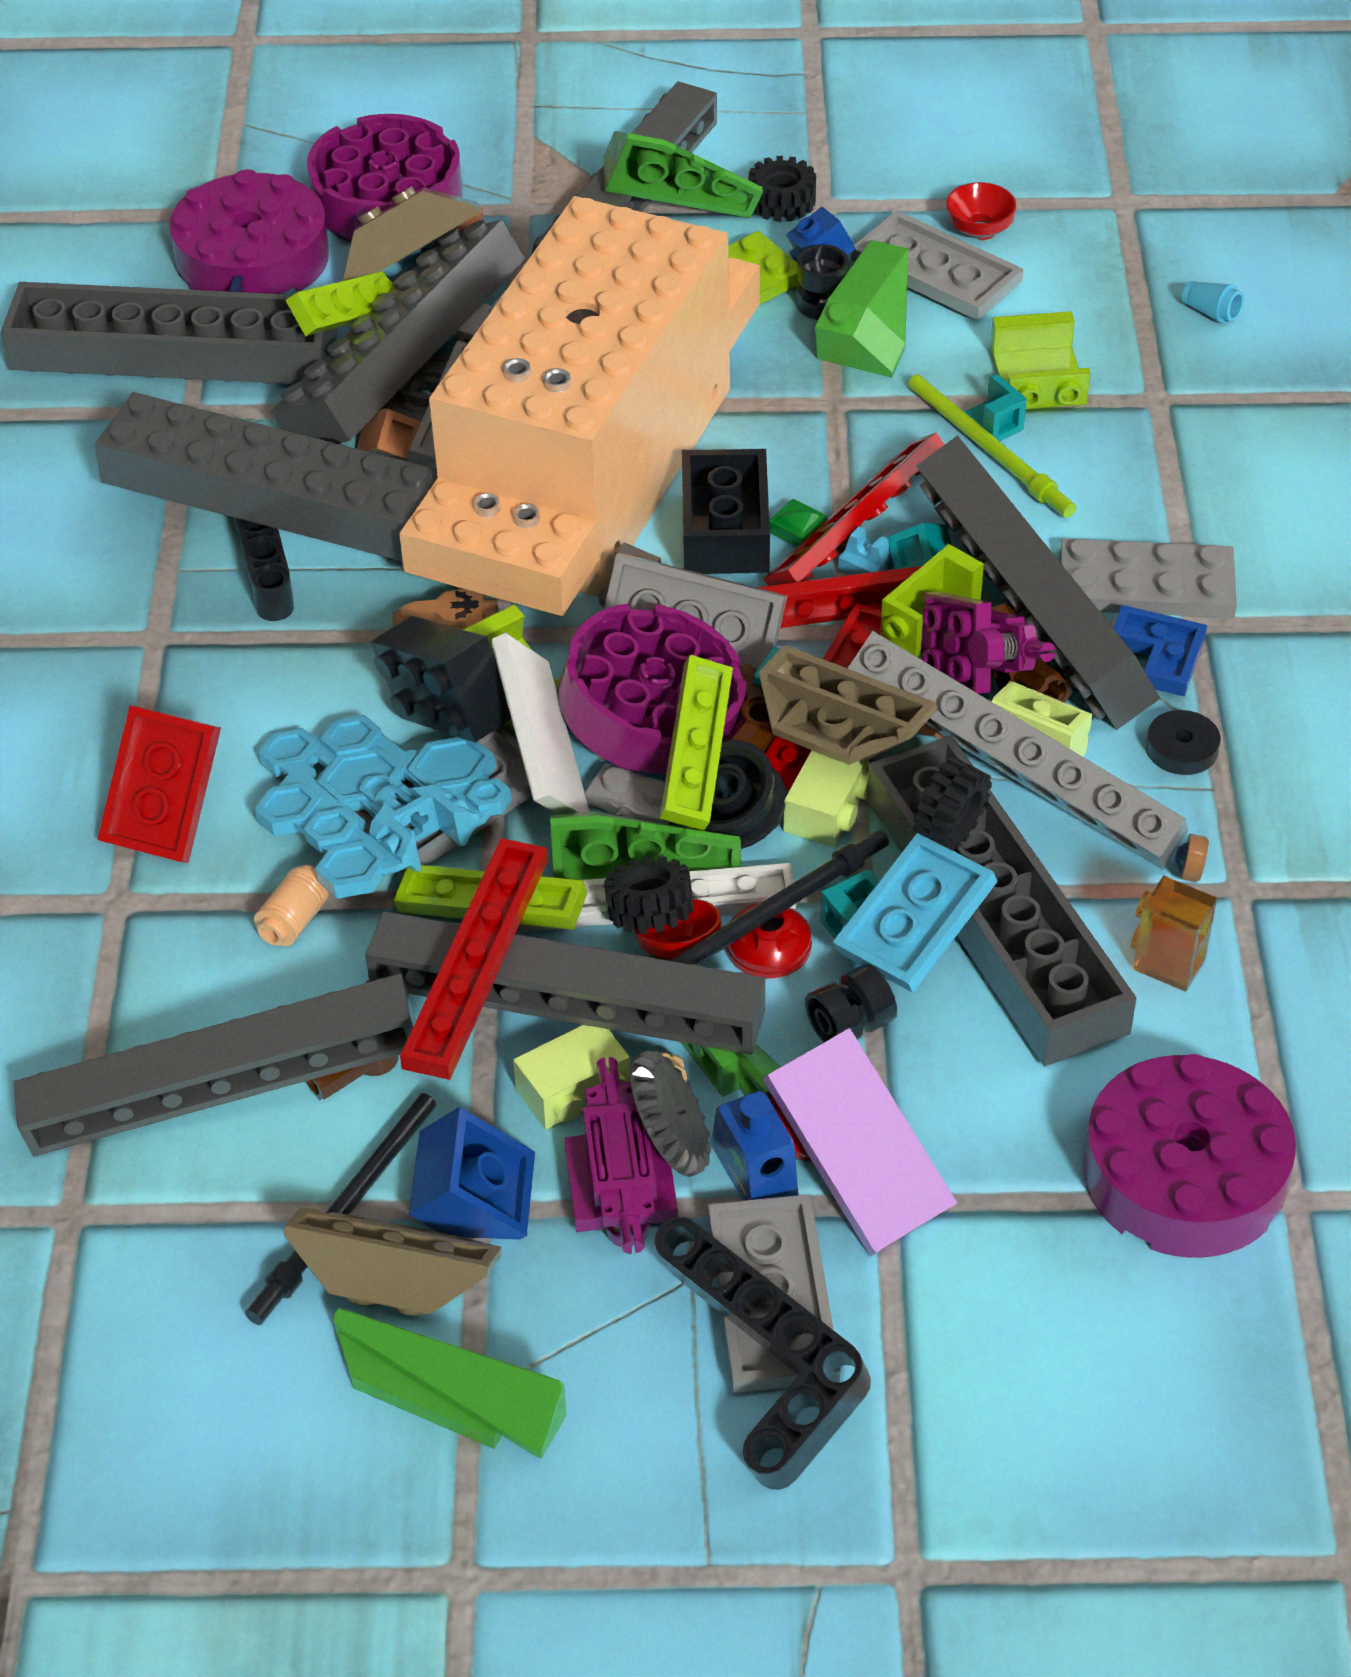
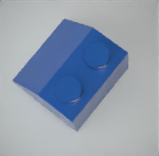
[409,1107,535,1240]

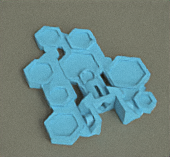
[254,715,512,899]

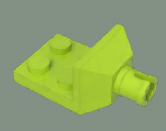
[728,230,798,306]

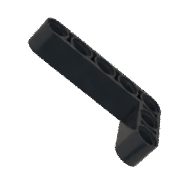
[233,438,342,621]
[655,1217,871,1490]

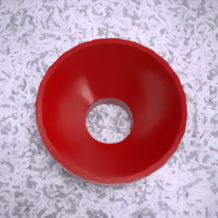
[946,182,1016,241]
[634,898,721,961]
[726,902,812,979]

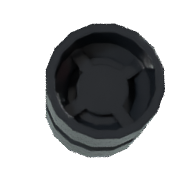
[796,244,849,320]
[805,964,897,1043]

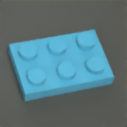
[832,833,998,993]

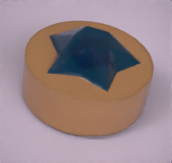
[1174,833,1209,883]

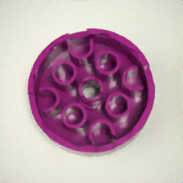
[307,114,463,241]
[169,169,329,294]
[558,604,746,774]
[1083,1054,1296,1258]

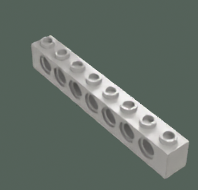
[847,631,1188,870]

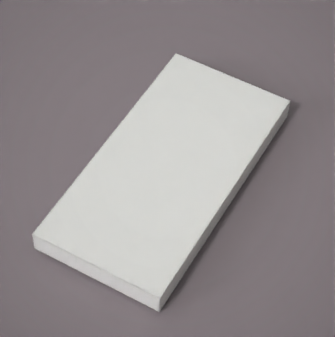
[492,633,590,814]

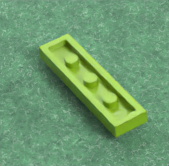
[286,271,395,336]
[659,655,733,831]
[394,865,588,930]

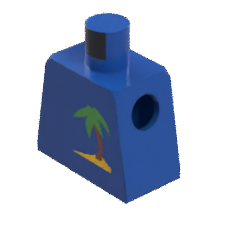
[711,1091,798,1201]

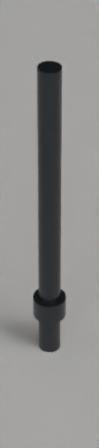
[669,830,889,965]
[245,1093,436,1325]

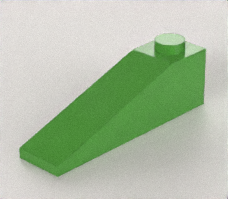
[604,131,763,218]
[815,240,908,378]
[549,812,741,880]

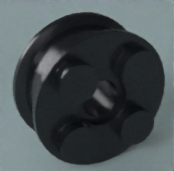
[693,740,787,849]

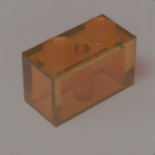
[1131,875,1217,992]

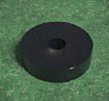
[1146,710,1221,775]

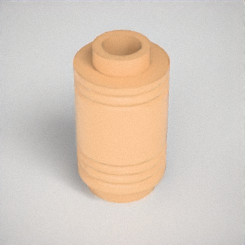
[254,865,329,946]

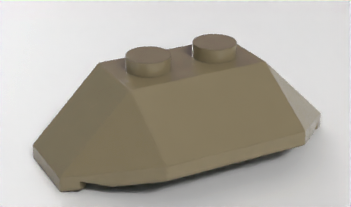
[342,186,481,281]
[759,645,937,765]
[284,1207,502,1316]

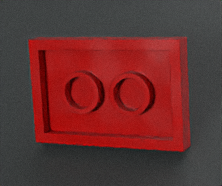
[97,705,221,863]

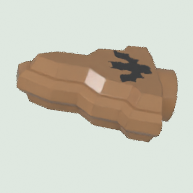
[392,588,498,630]

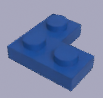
[1113,605,1208,697]

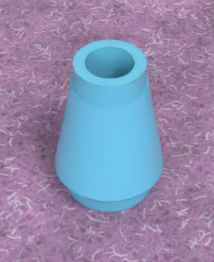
[1182,281,1244,323]

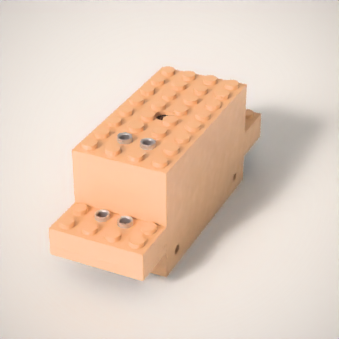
[399,196,760,616]

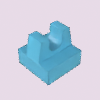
[838,526,894,575]

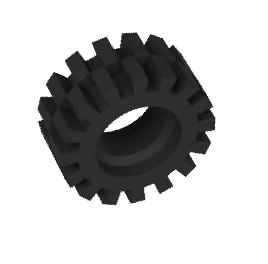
[748,156,816,222]
[913,758,992,851]
[604,856,694,934]

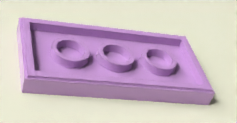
[763,1028,957,1256]

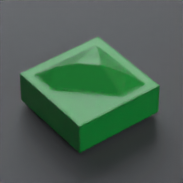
[769,499,827,547]

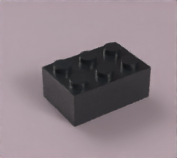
[682,449,770,574]
[370,616,512,743]

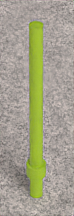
[908,374,1076,518]

